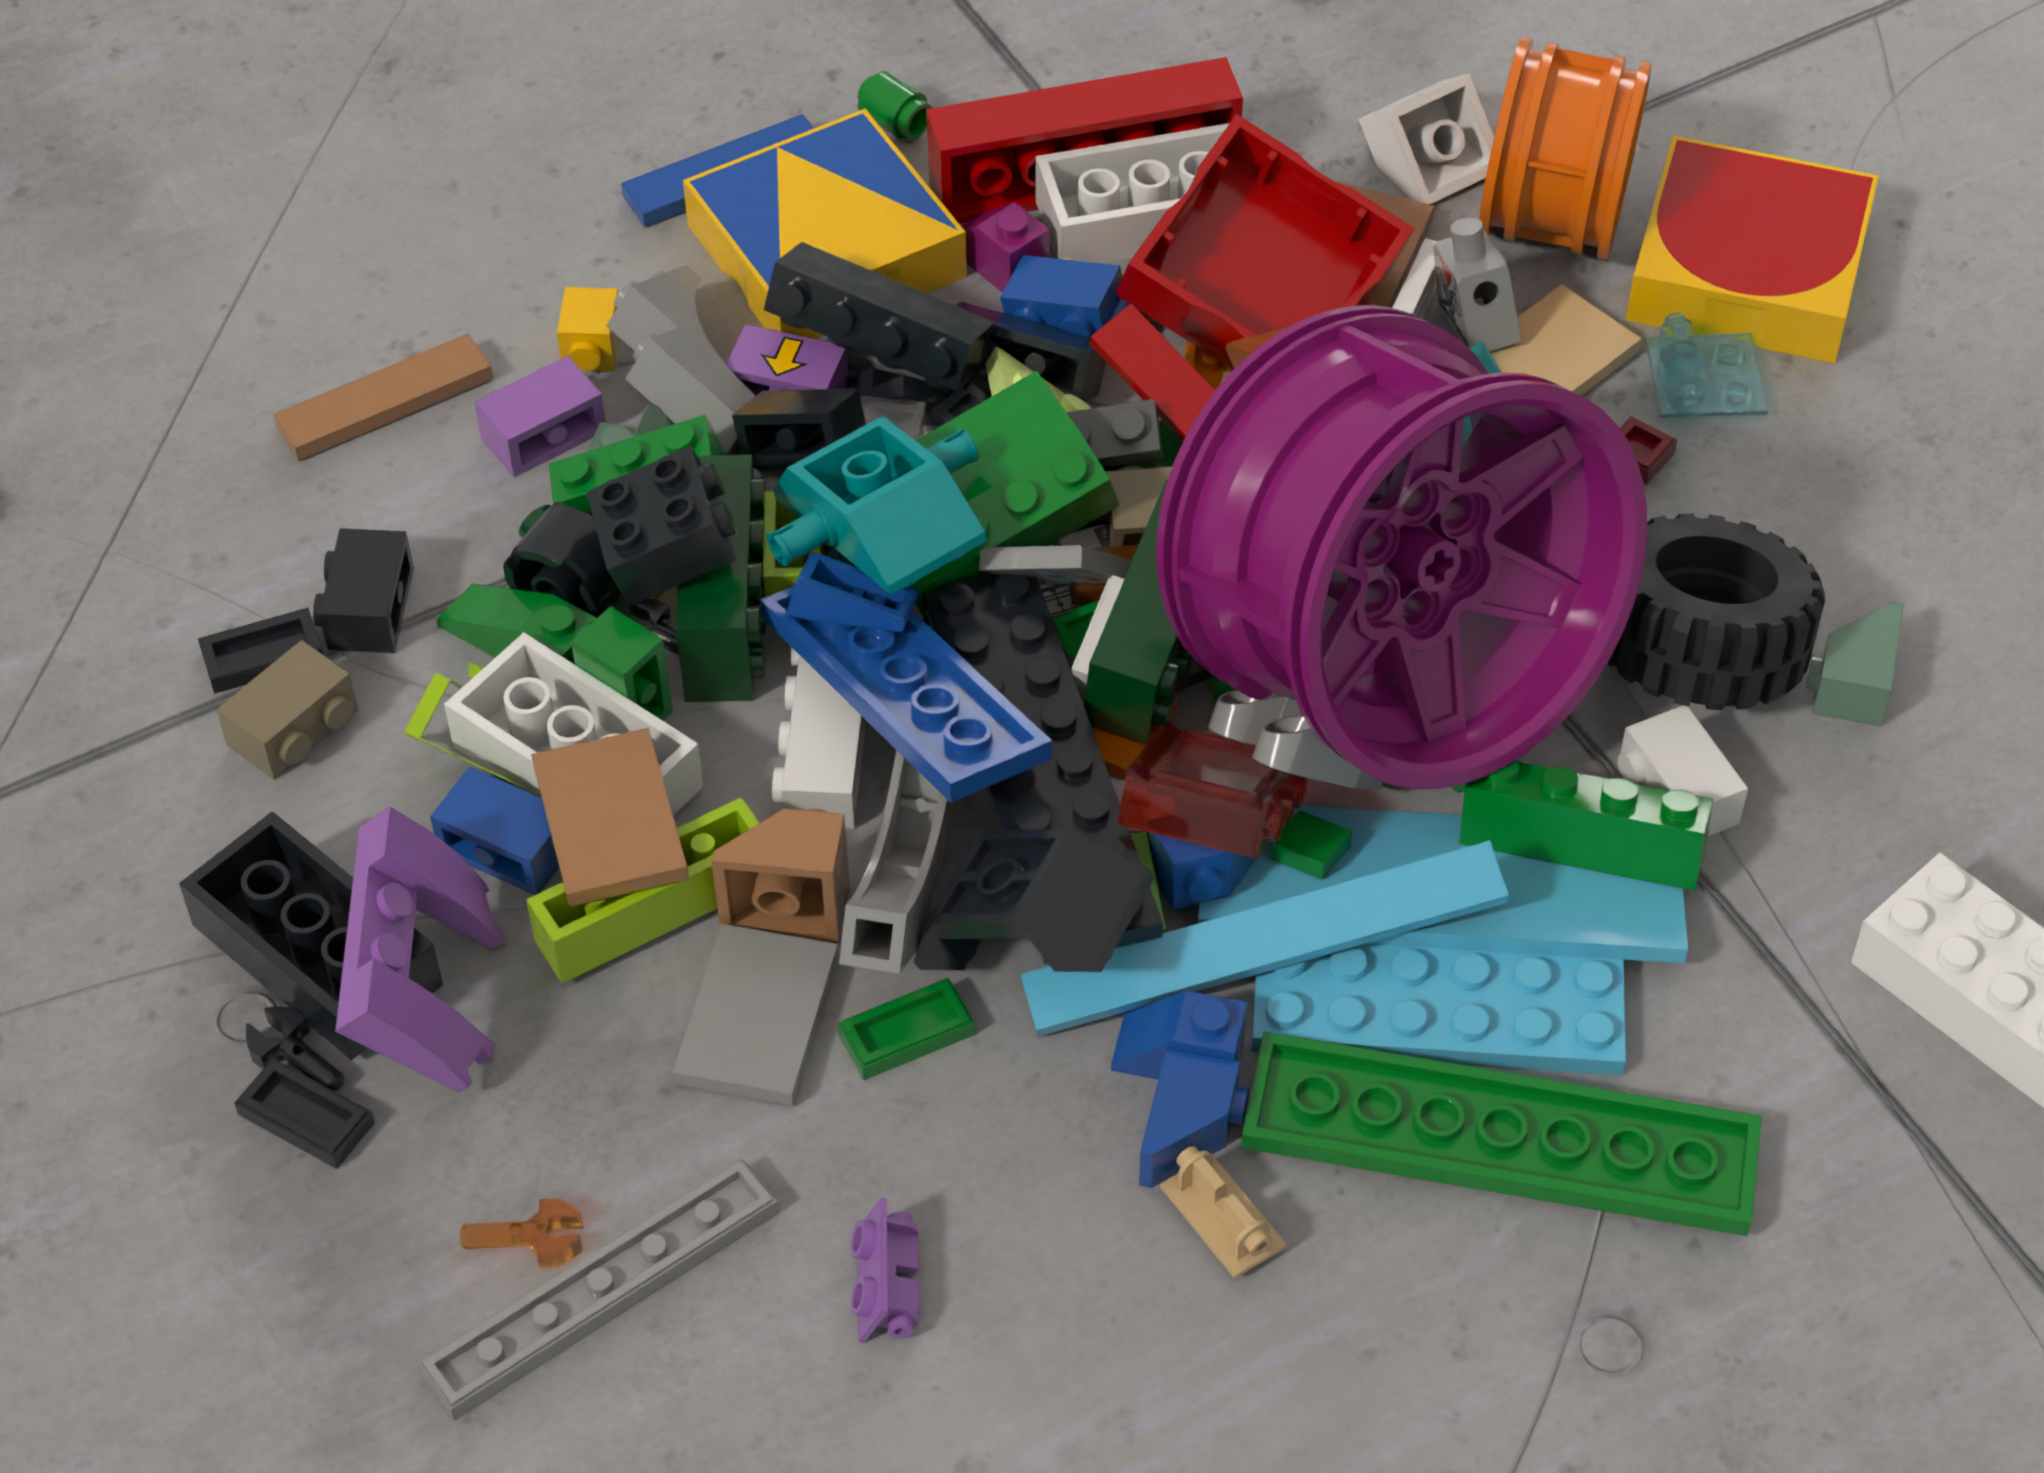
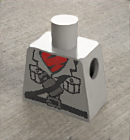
[1433,217,1522,352]

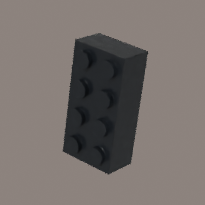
[179,811,443,1061]

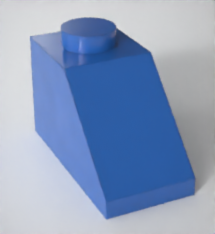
[1149,793,1267,910]
[1111,991,1247,1080]
[1139,1048,1249,1188]

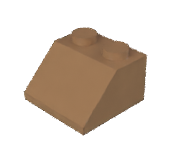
[711,808,850,943]

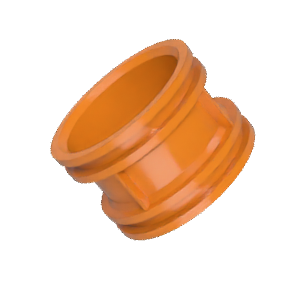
[1479,37,1652,260]

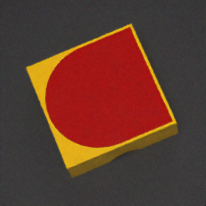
[1626,135,1879,364]

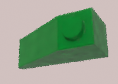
[436,583,597,665]

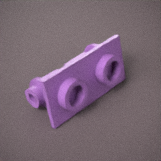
[851,1198,920,1343]

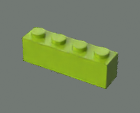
[526,797,759,984]

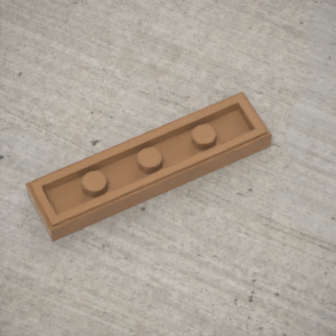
[273,333,493,461]

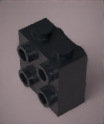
[586,446,737,606]

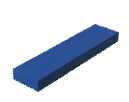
[621,114,814,227]

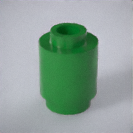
[858,71,932,140]

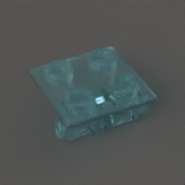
[1645,313,1768,418]

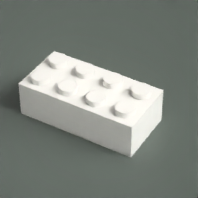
[1036,123,1230,263]
[444,633,704,816]
[1851,852,2044,1108]

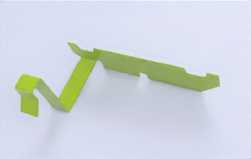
[402,662,540,797]

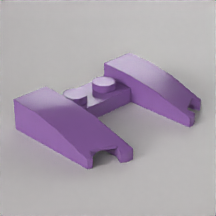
[335,806,504,1092]

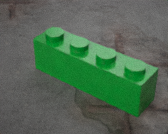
[1459,761,1714,891]

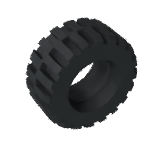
[1607,513,1825,710]

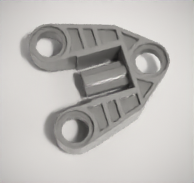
[1208,690,1383,790]

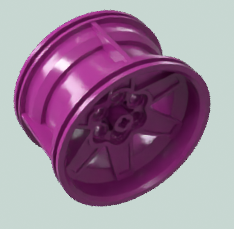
[1156,305,1647,789]

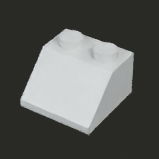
[1358,73,1494,205]

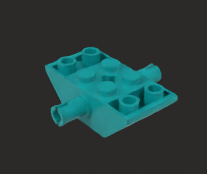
[766,416,988,595]

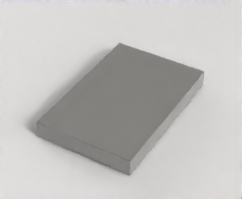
[672,923,839,1106]

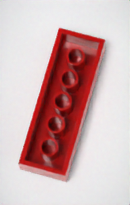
[926,57,1243,224]

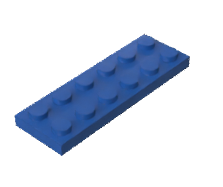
[760,563,1052,803]

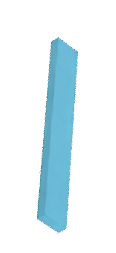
[1020,840,1509,1037]

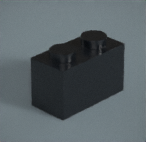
[732,388,866,466]
[313,528,414,653]

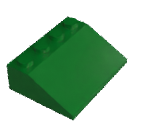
[910,371,1119,619]

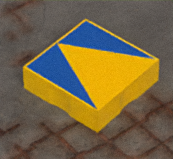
[683,109,967,339]

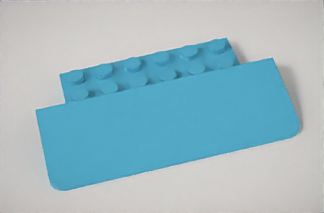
[1198,803,1688,1076]

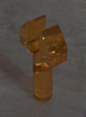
[459,1199,584,1268]

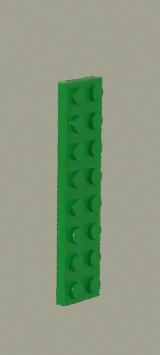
[1241,1031,1762,1236]

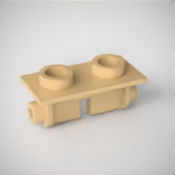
[1160,1146,1287,1279]

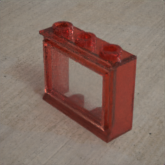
[1117,721,1308,859]

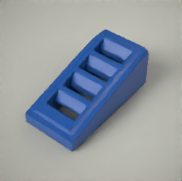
[787,551,920,632]

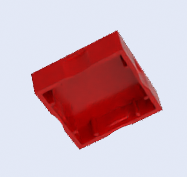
[1116,114,1415,370]

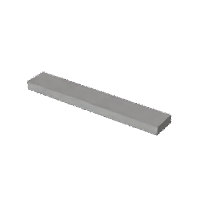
[417,1158,779,1420]

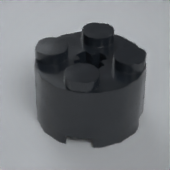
[503,502,623,618]

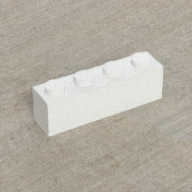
[772,647,867,829]

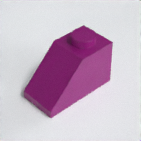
[961,202,1050,292]

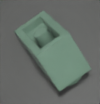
[1805,602,1904,726]

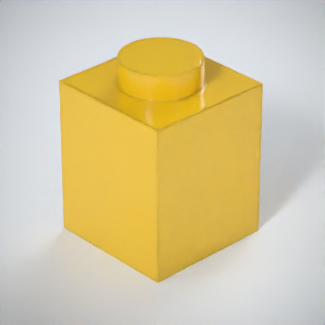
[557,287,621,372]

